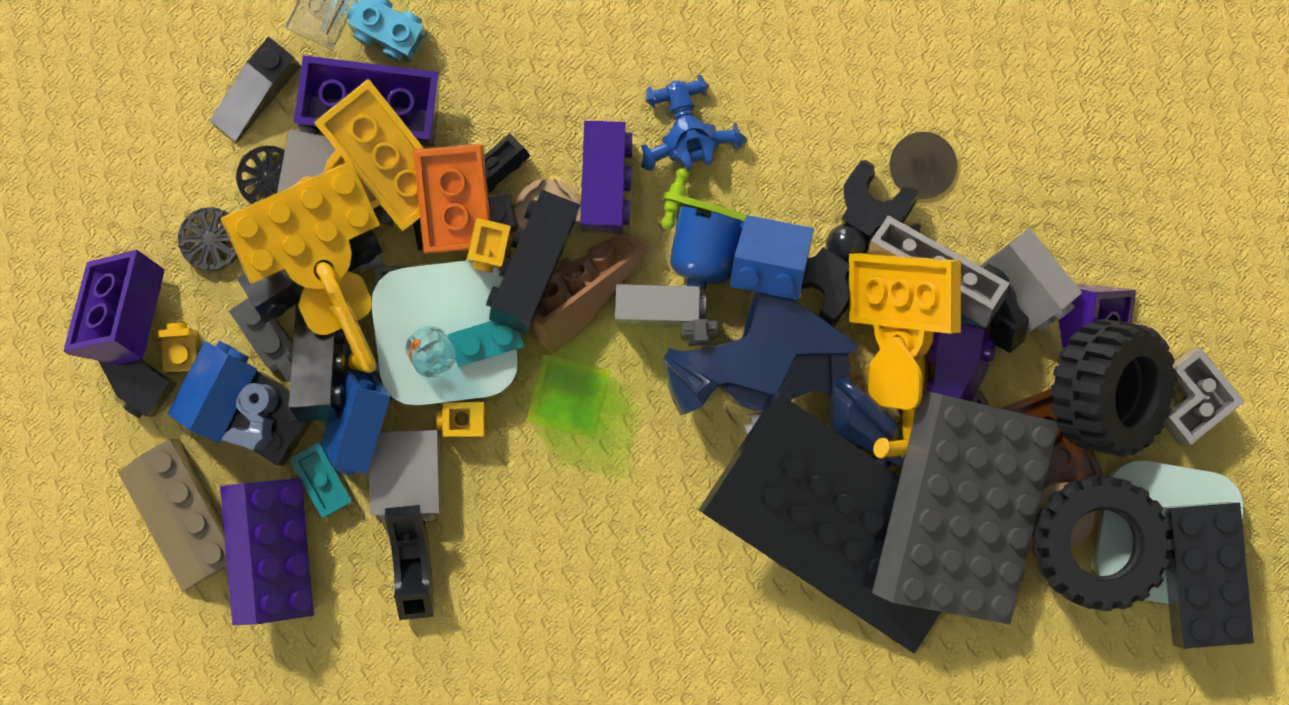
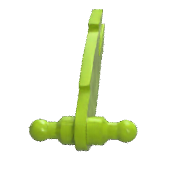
[661,168,746,230]

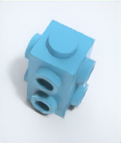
[347,0,427,62]

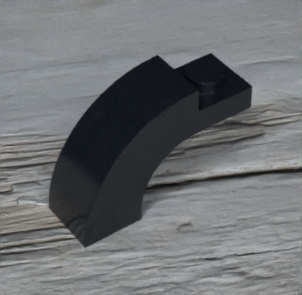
[385,505,434,620]

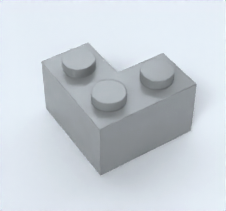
[1163,348,1244,445]

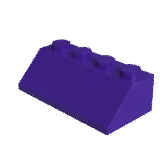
[294,55,439,146]

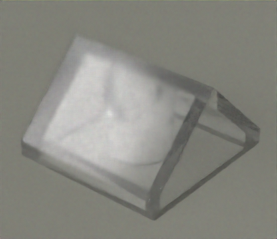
[285,0,358,51]

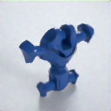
[641,75,748,171]

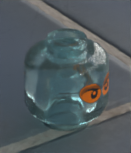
[405,326,456,378]

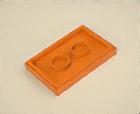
[413,143,491,254]

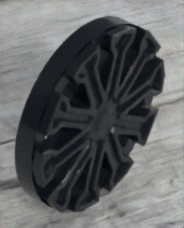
[236,146,285,204]

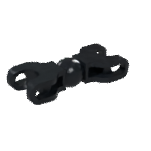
[801,159,919,327]

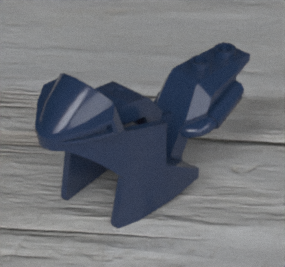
[663,292,903,469]

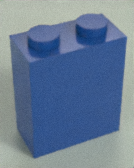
[729,215,814,300]
[167,340,257,443]
[321,369,391,475]

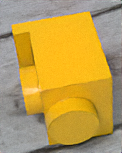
[436,401,487,437]

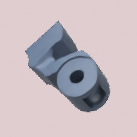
[222,383,278,450]

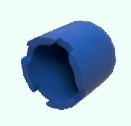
[670,206,744,290]

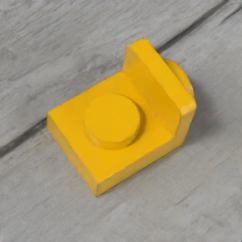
[466,218,511,273]
[157,323,199,373]

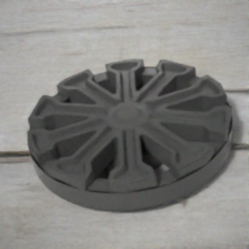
[178,207,238,271]

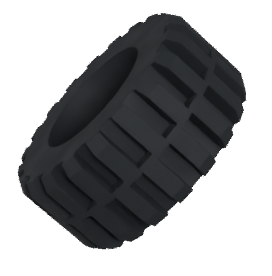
[1051,319,1177,457]
[1032,476,1174,611]

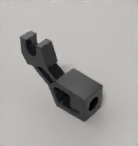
[983,263,1029,353]

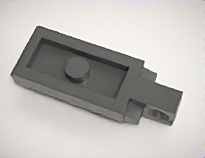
[229,298,293,383]
[681,319,718,346]

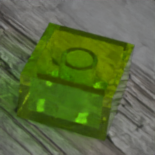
[527,354,611,438]

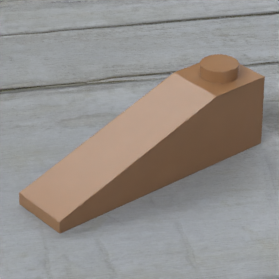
[529,232,648,353]

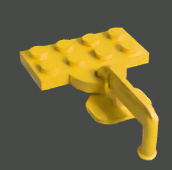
[293,79,424,232]
[220,161,380,373]
[849,253,961,459]

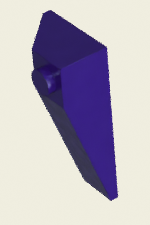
[1059,284,1136,348]
[927,323,996,402]

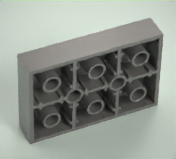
[872,390,1058,624]

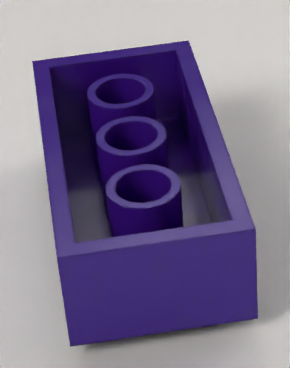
[220,478,314,625]

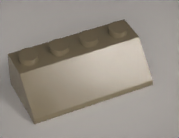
[118,439,227,592]

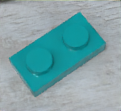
[448,321,524,367]
[289,442,354,518]

